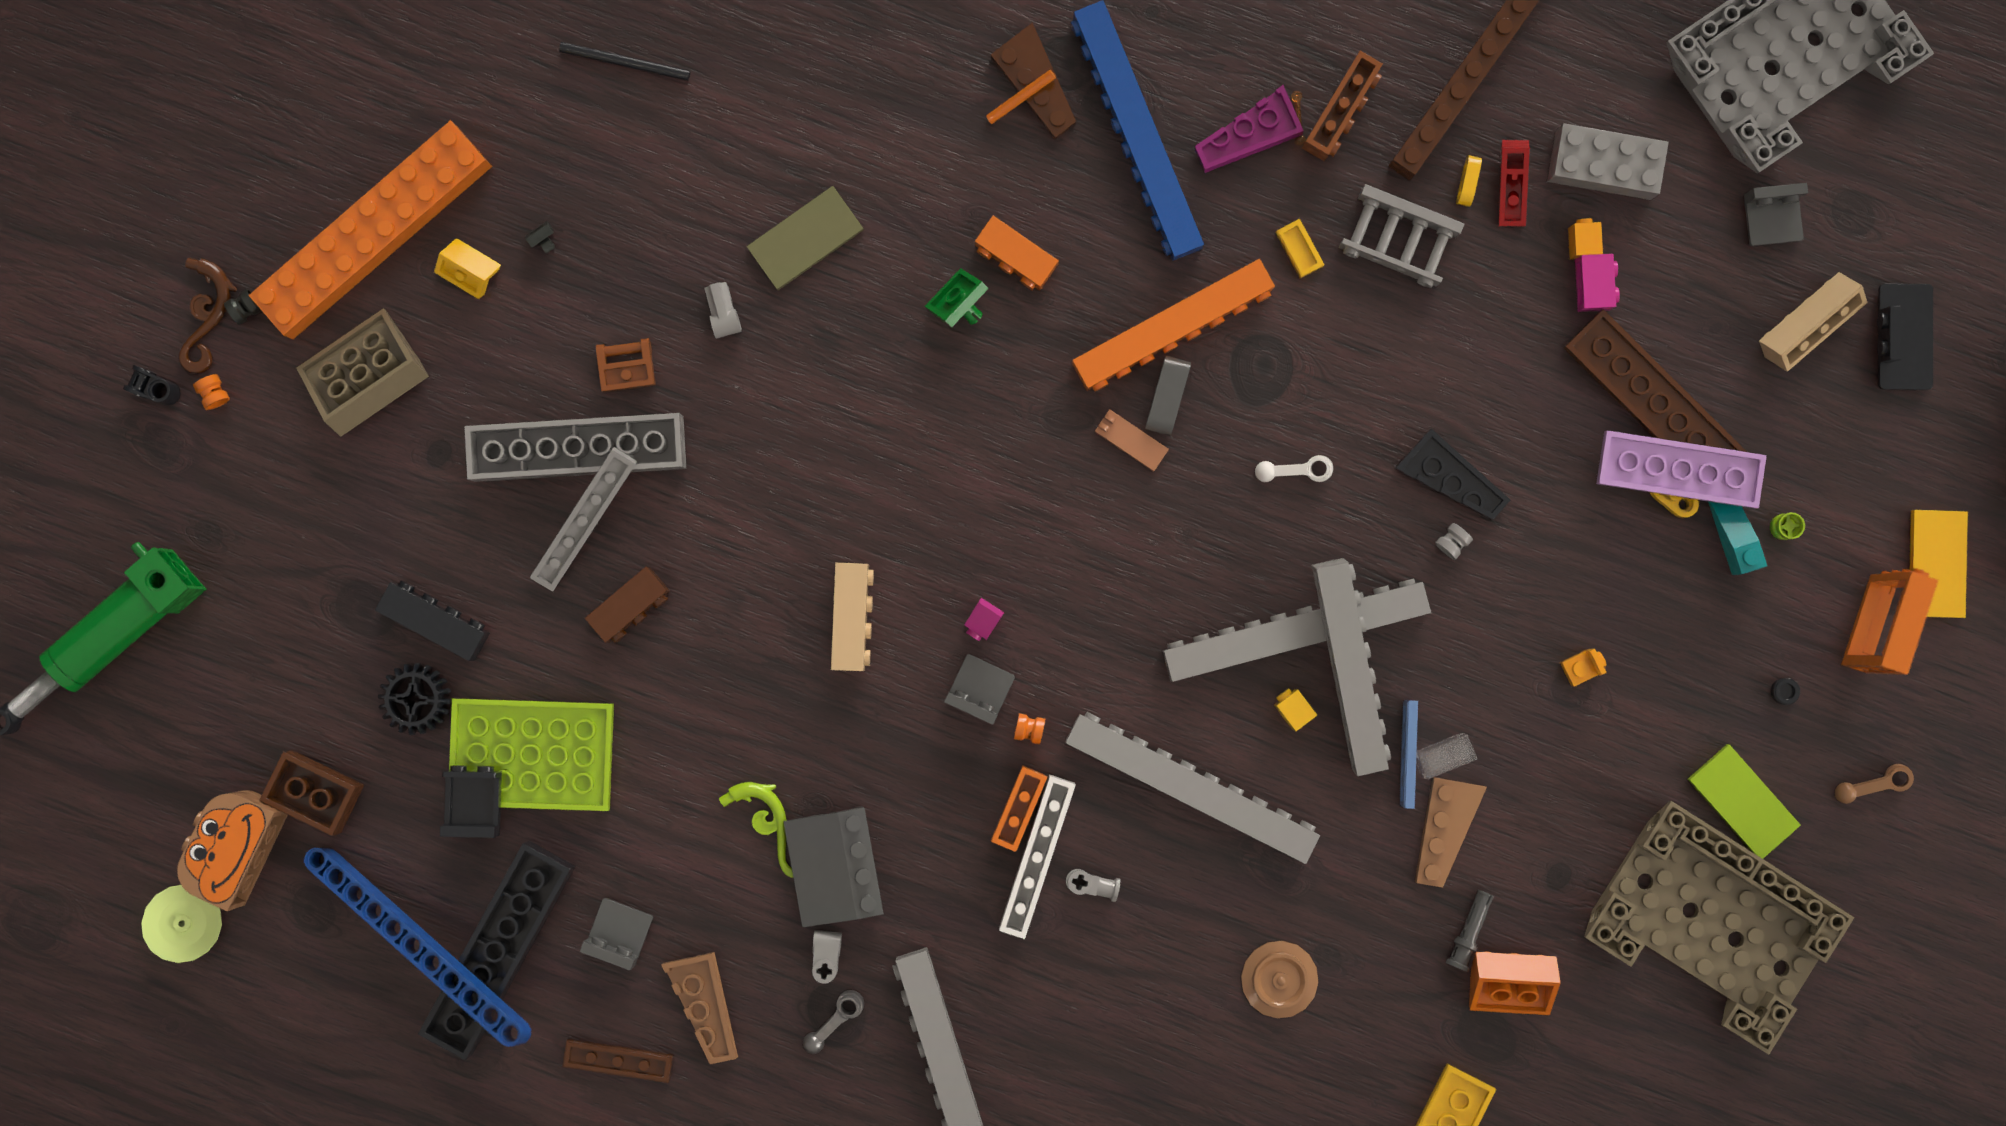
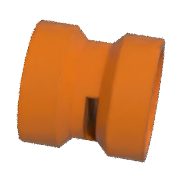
[193,374,230,410]
[1014,713,1045,745]

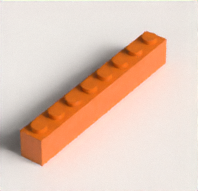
[1072,259,1275,392]

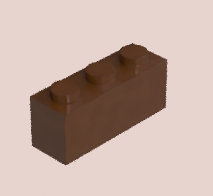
[585,566,670,643]

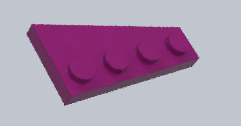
[1195,85,1304,173]

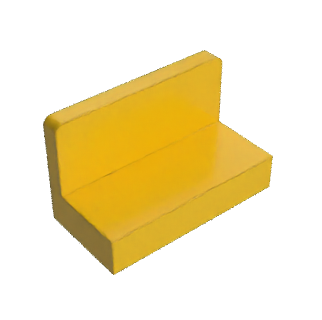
[434,239,500,299]

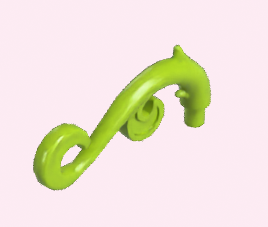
[719,782,793,878]

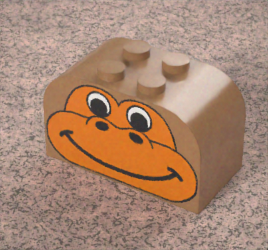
[177,790,288,911]

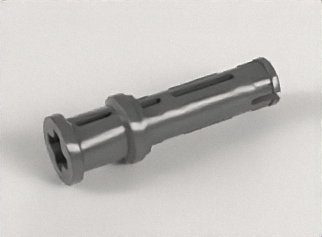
[1445,889,1494,972]

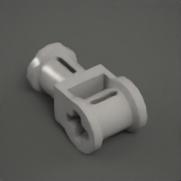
[1066,869,1121,902]

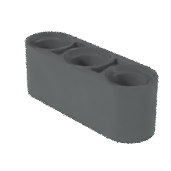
[1145,355,1191,436]

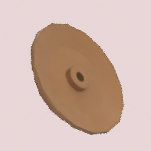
[1241,941,1318,1018]

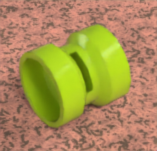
[1770,512,1805,540]

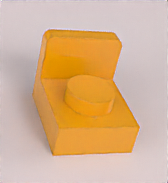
[1560,649,1606,687]

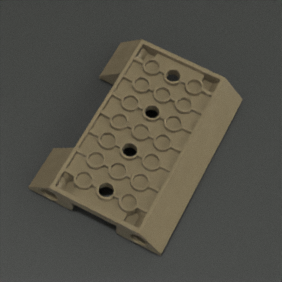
[1584,801,1854,1055]

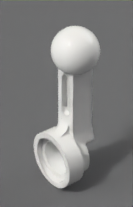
[1255,455,1333,482]

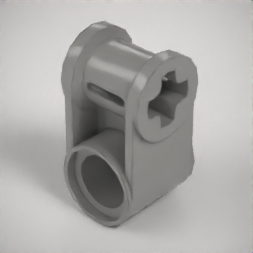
[812,930,842,984]

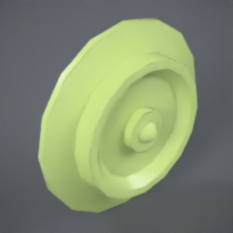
[141,885,222,963]

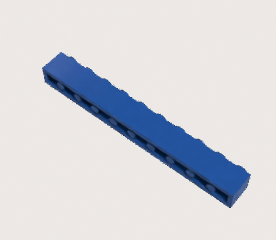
[1070,0,1204,261]

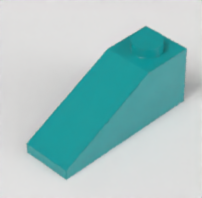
[1708,501,1767,575]

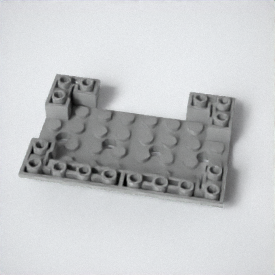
[1667,0,1934,174]

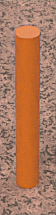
[986,70,1056,124]

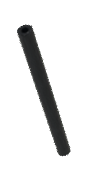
[559,42,690,81]

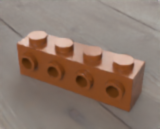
[1302,50,1383,161]

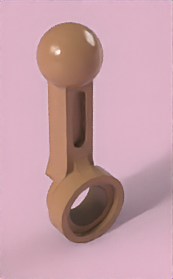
[1835,764,1914,804]

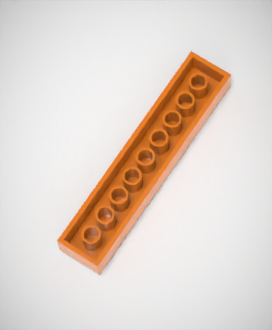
[248,120,492,339]

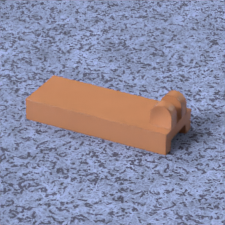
[1095,409,1169,472]

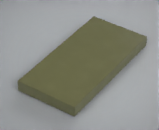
[746,186,864,290]

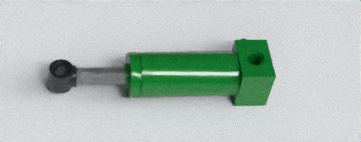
[0,542,207,735]

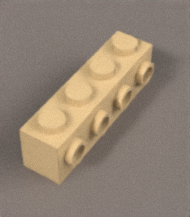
[1759,272,1868,372]
[831,563,874,671]

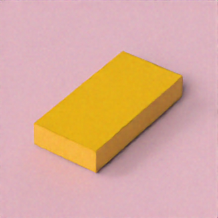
[1275,218,1324,279]

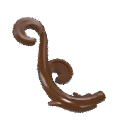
[179,258,237,374]

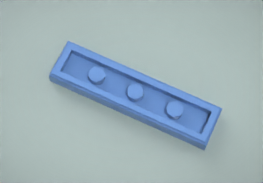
[1400,700,1418,809]

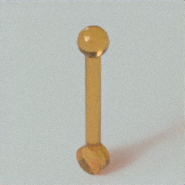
[1291,91,1306,146]

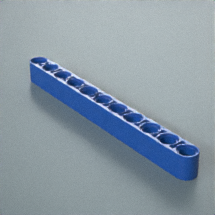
[304,848,531,1047]

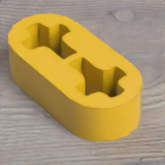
[1456,155,1482,207]

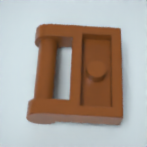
[596,338,656,392]

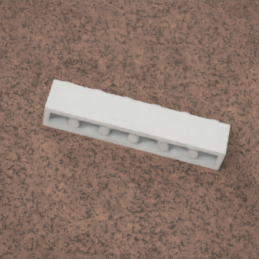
[999,774,1076,939]

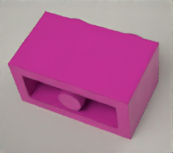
[1575,254,1620,312]

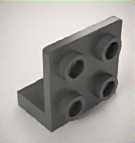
[1744,183,1808,246]
[944,654,1015,725]
[580,898,653,970]

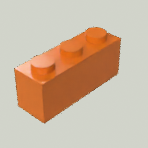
[975,215,1059,290]
[991,765,1047,852]

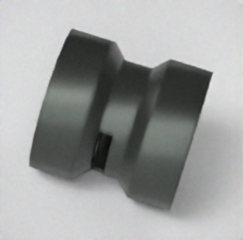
[224,288,261,325]

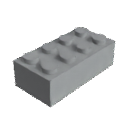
[1547,123,1669,200]

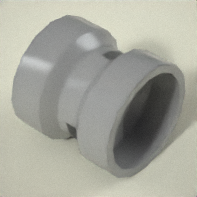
[1435,523,1473,560]

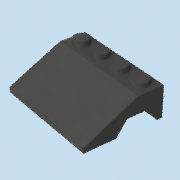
[783,806,884,927]

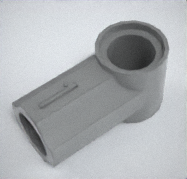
[704,282,742,338]

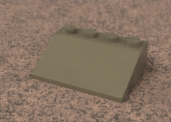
[296,308,429,436]

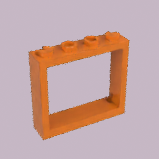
[1841,568,1938,675]

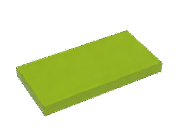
[1687,744,1801,859]

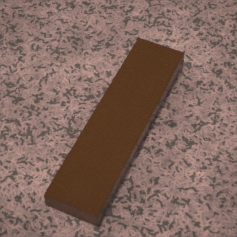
[562,1039,673,1083]

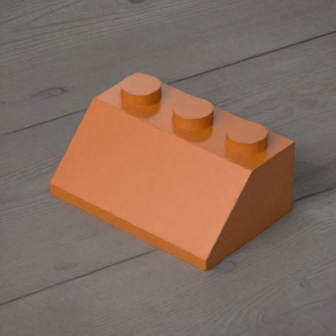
[1469,952,1561,1015]

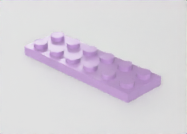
[1596,431,1767,509]

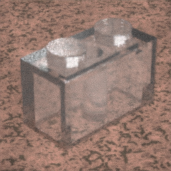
[1416,733,1477,779]

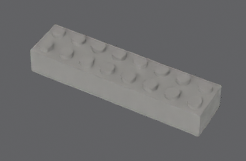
[464,413,686,482]

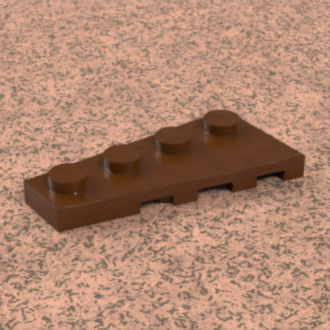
[991,23,1076,139]

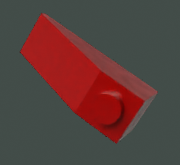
[1499,140,1530,226]

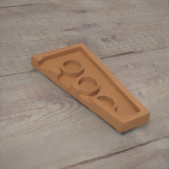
[1415,777,1487,888]
[661,952,738,1064]

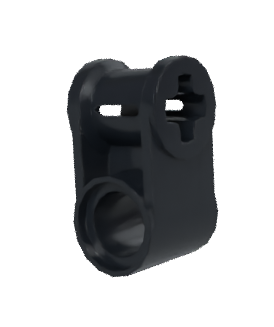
[123,365,181,405]

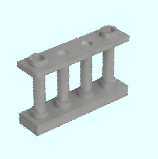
[1338,184,1464,288]

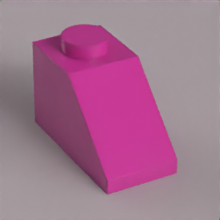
[965,598,1004,641]

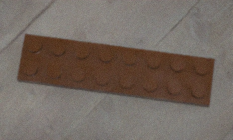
[1563,309,1747,452]

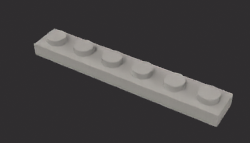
[530,447,637,592]

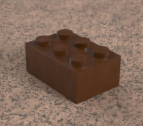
[259,750,364,836]

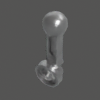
[803,990,864,1054]

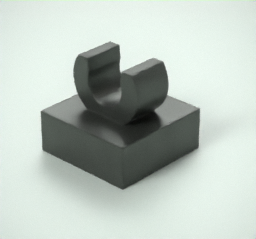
[525,221,555,253]

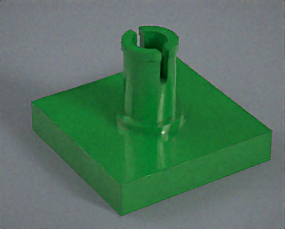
[925,268,989,327]

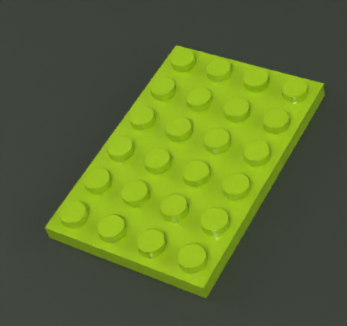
[449,698,614,811]

